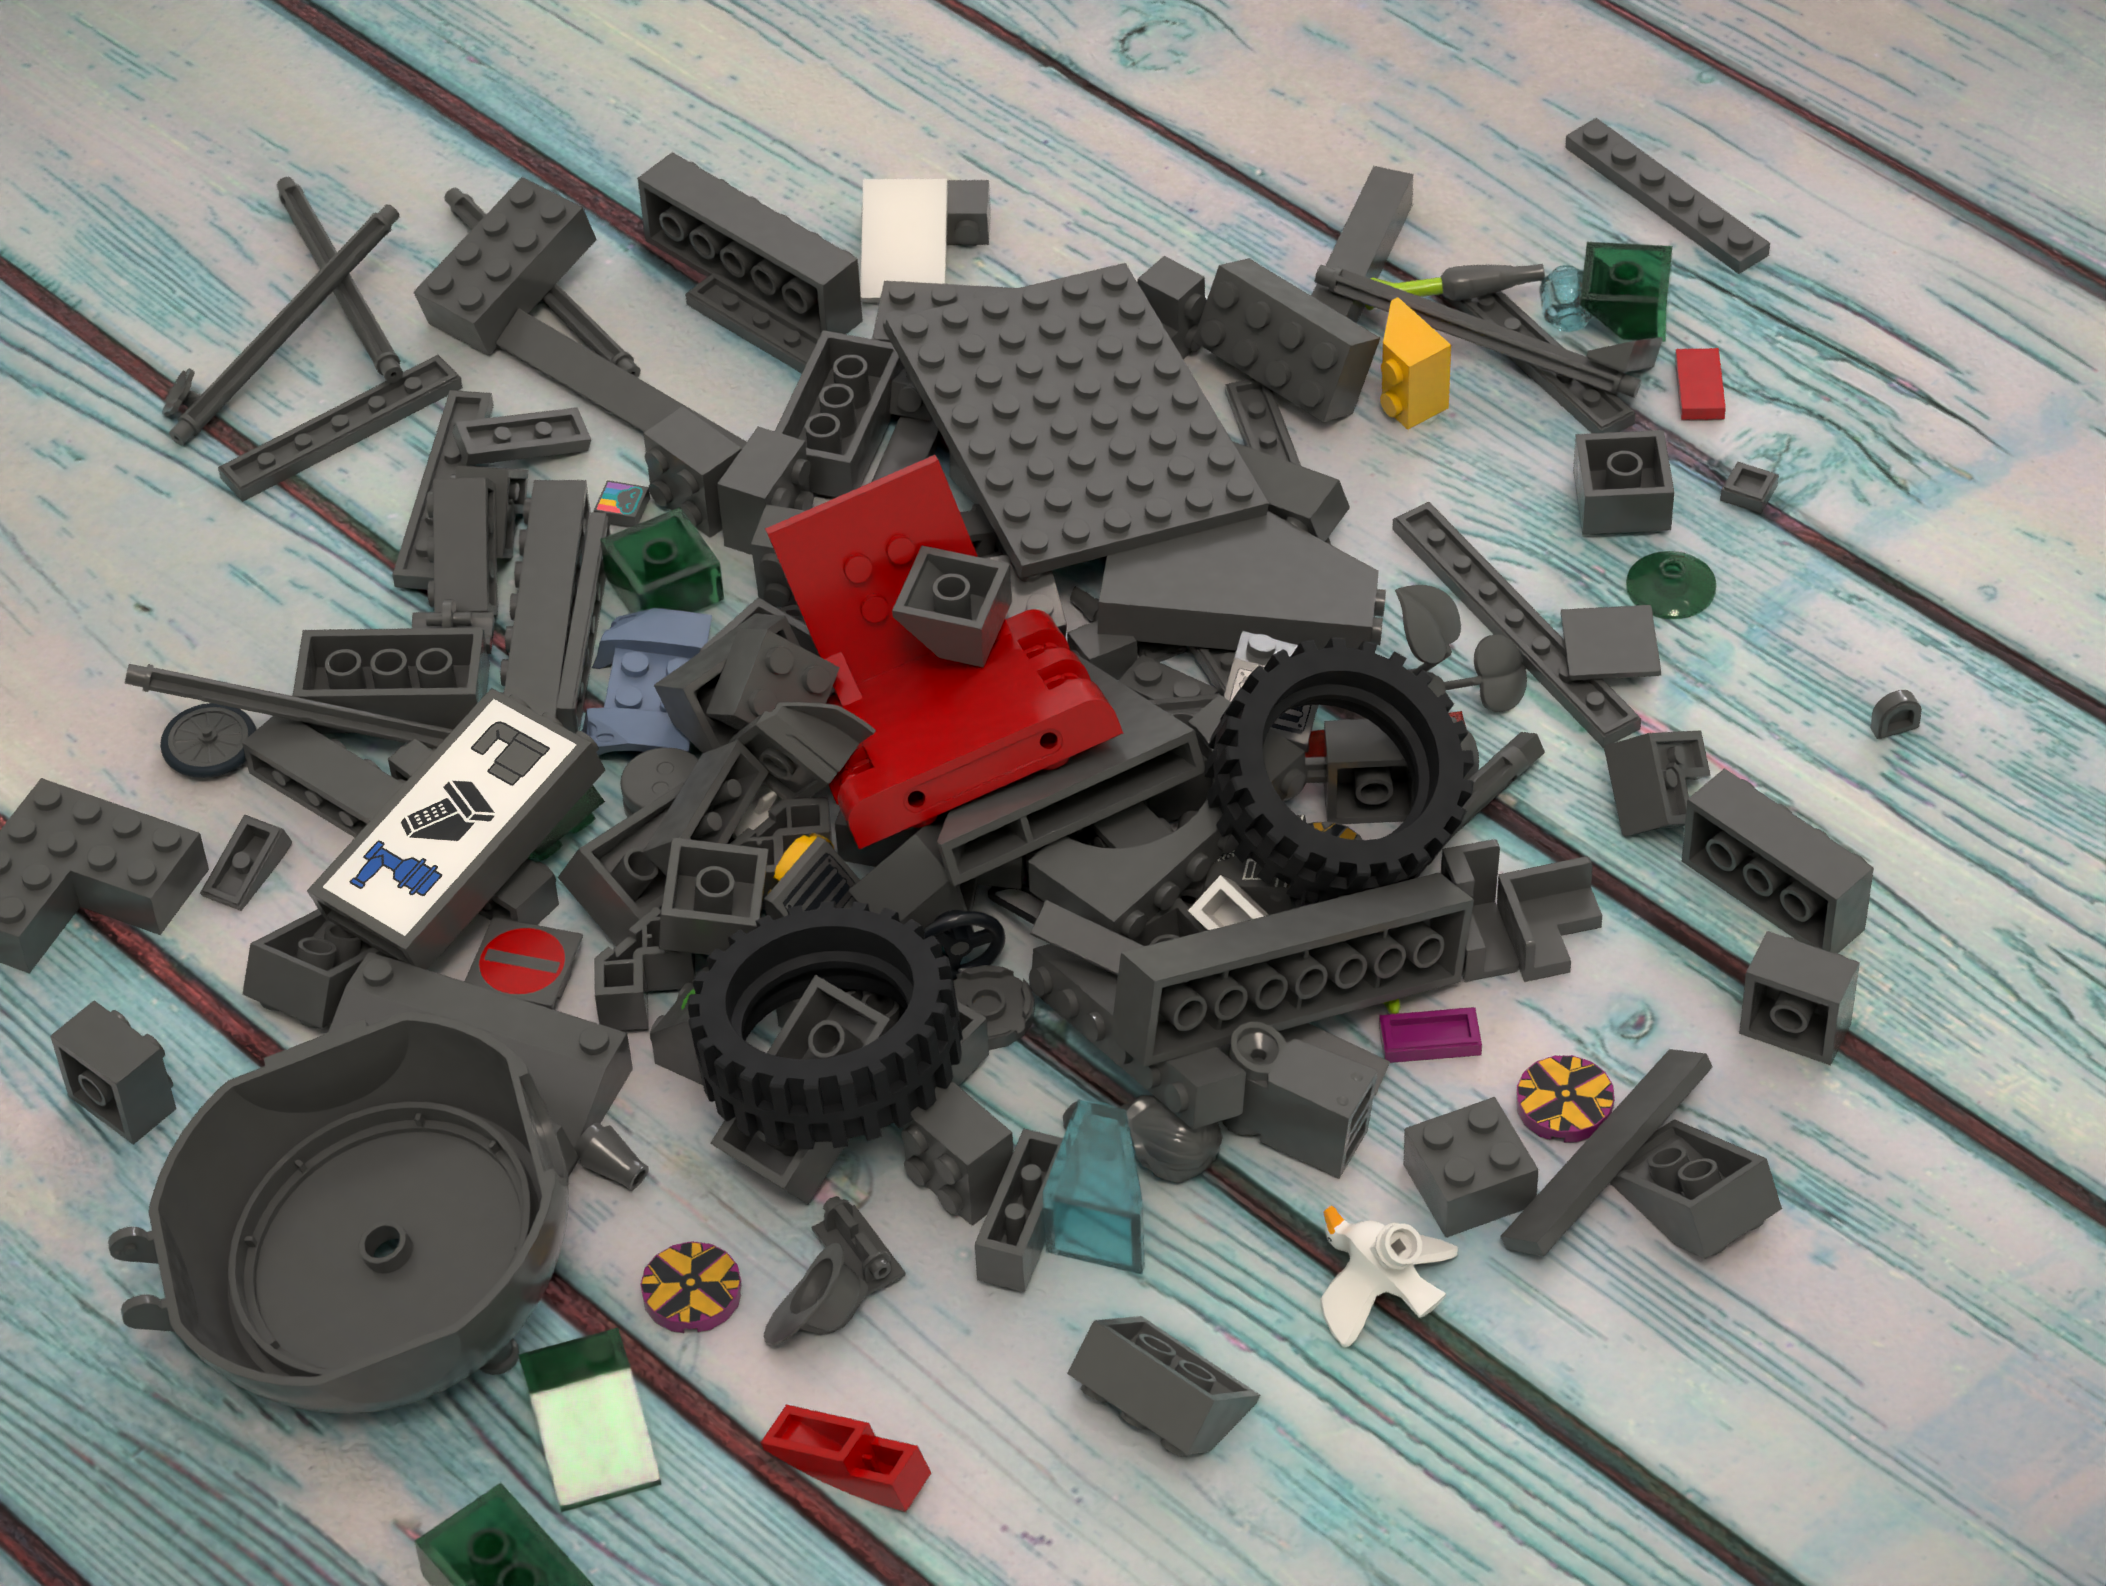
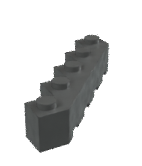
[594,797,832,1031]

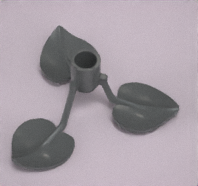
[1395,585,1527,779]

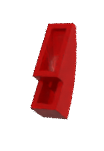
[760,1404,931,1512]

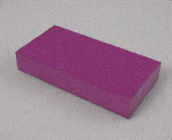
[1379,1007,1482,1063]

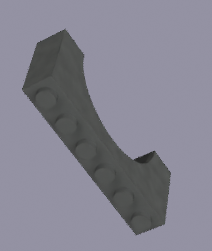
[1028,694,1306,940]

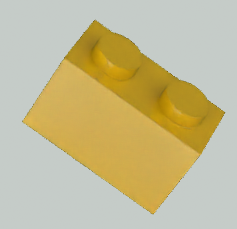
[1380,297,1451,430]

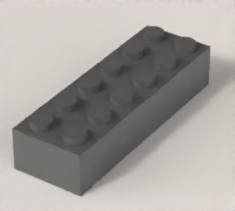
[637,152,863,334]

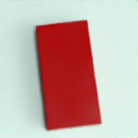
[1675,348,1726,420]

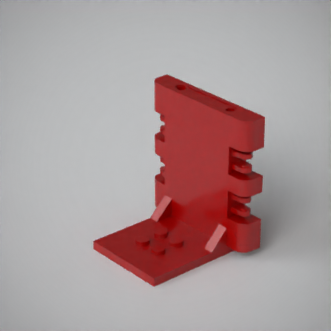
[765,455,1123,850]

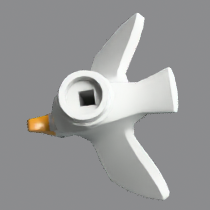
[1320,1206,1458,1348]

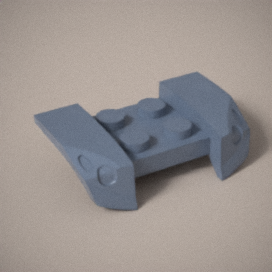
[581,608,712,756]

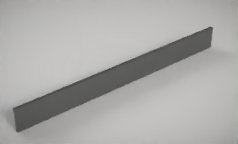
[1030,900,1390,1096]

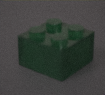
[600,507,724,613]

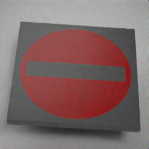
[464,917,583,1009]

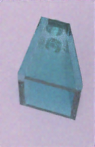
[1043,1099,1145,1274]

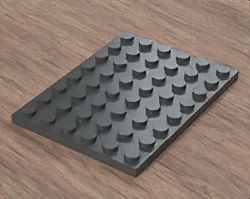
[885,263,1269,578]

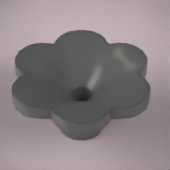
[162,368,201,417]

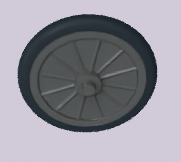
[160,703,257,778]

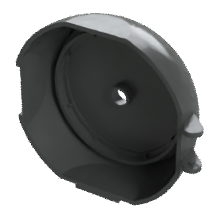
[108,1012,568,1414]

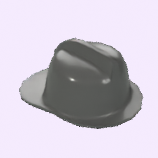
[764,1243,868,1345]

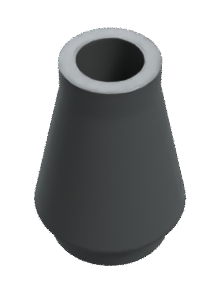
[574,1122,649,1190]

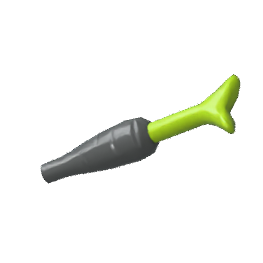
[1365,264,1545,310]

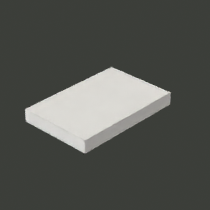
[860,179,948,303]

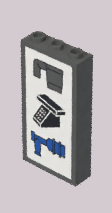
[307,688,606,970]

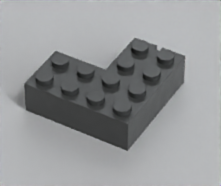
[0,778,209,973]

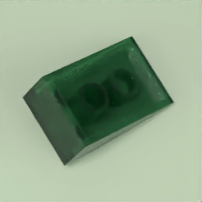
[518,1328,662,1512]

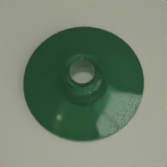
[1626,551,1716,619]

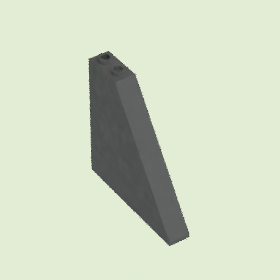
[1097,511,1386,650]
[937,654,1205,887]

